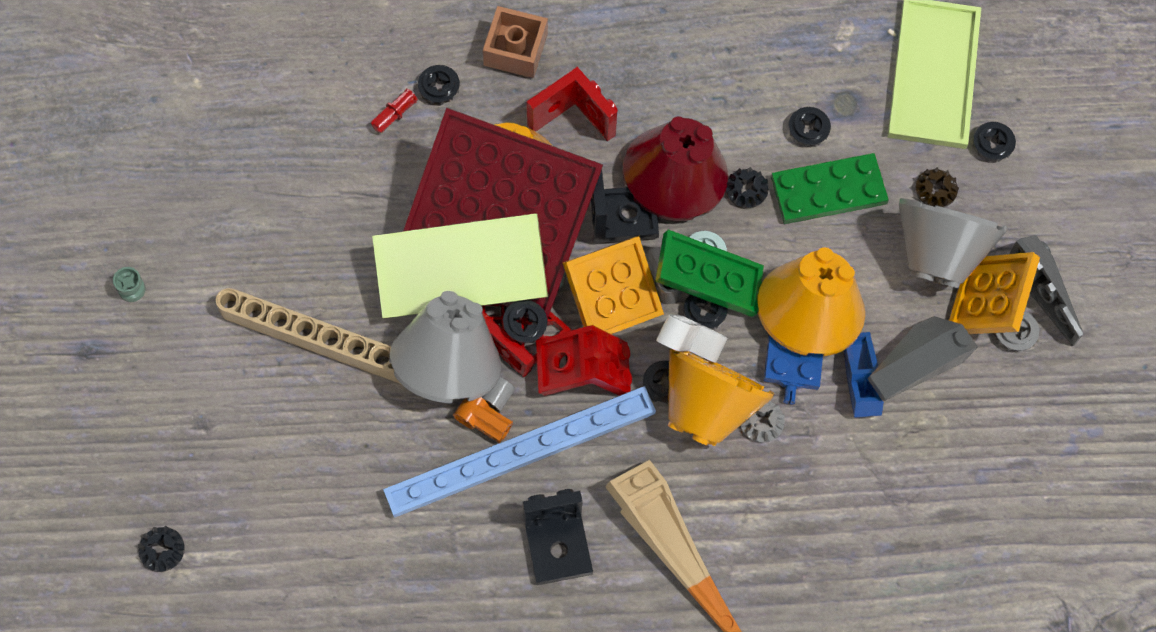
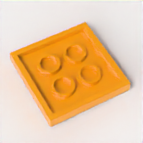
[563,236,664,334]
[949,252,1040,334]

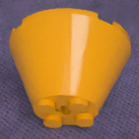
[757,247,865,356]
[668,348,774,446]

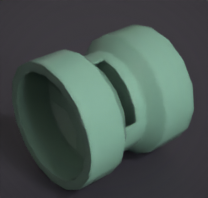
[113,267,146,302]

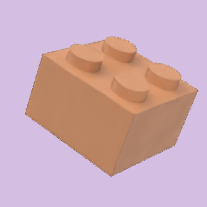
[483,6,548,78]

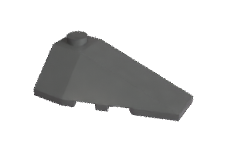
[1009,235,1084,346]
[868,316,978,402]

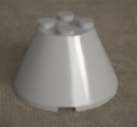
[899,198,1008,288]
[389,291,501,403]

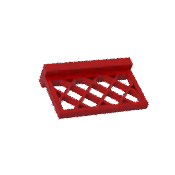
[482,304,571,378]

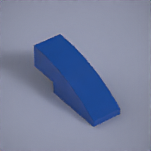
[843,332,884,417]

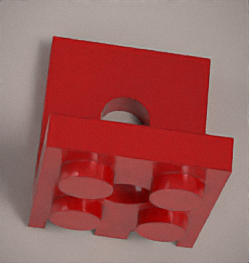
[527,66,618,142]
[536,325,632,396]

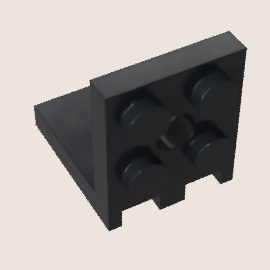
[591,170,659,243]
[523,489,593,586]

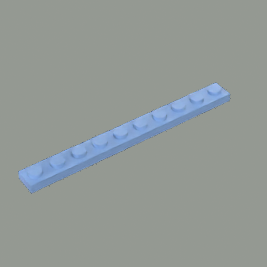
[383,386,656,518]

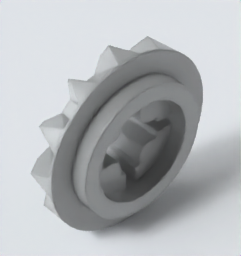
[994,311,1039,352]
[741,401,785,442]

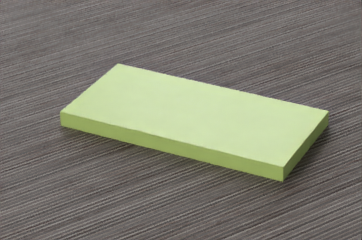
[887,0,981,149]
[372,214,548,319]

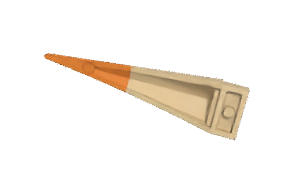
[606,460,741,632]

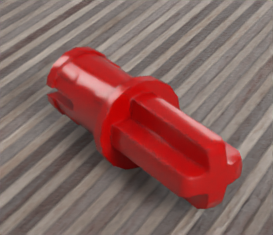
[371,88,418,133]

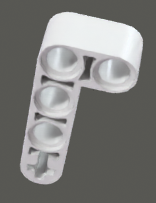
[656,314,728,363]

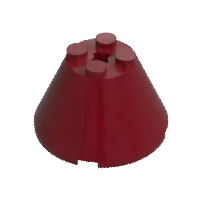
[622,116,728,221]

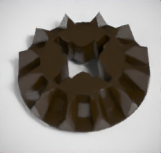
[915,167,959,207]

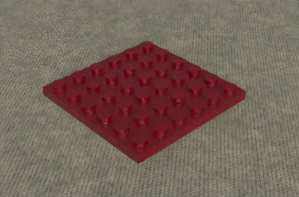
[403,108,604,320]

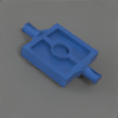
[763,335,823,405]

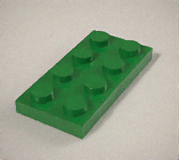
[771,153,889,225]
[655,229,764,317]

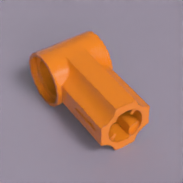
[453,397,513,443]

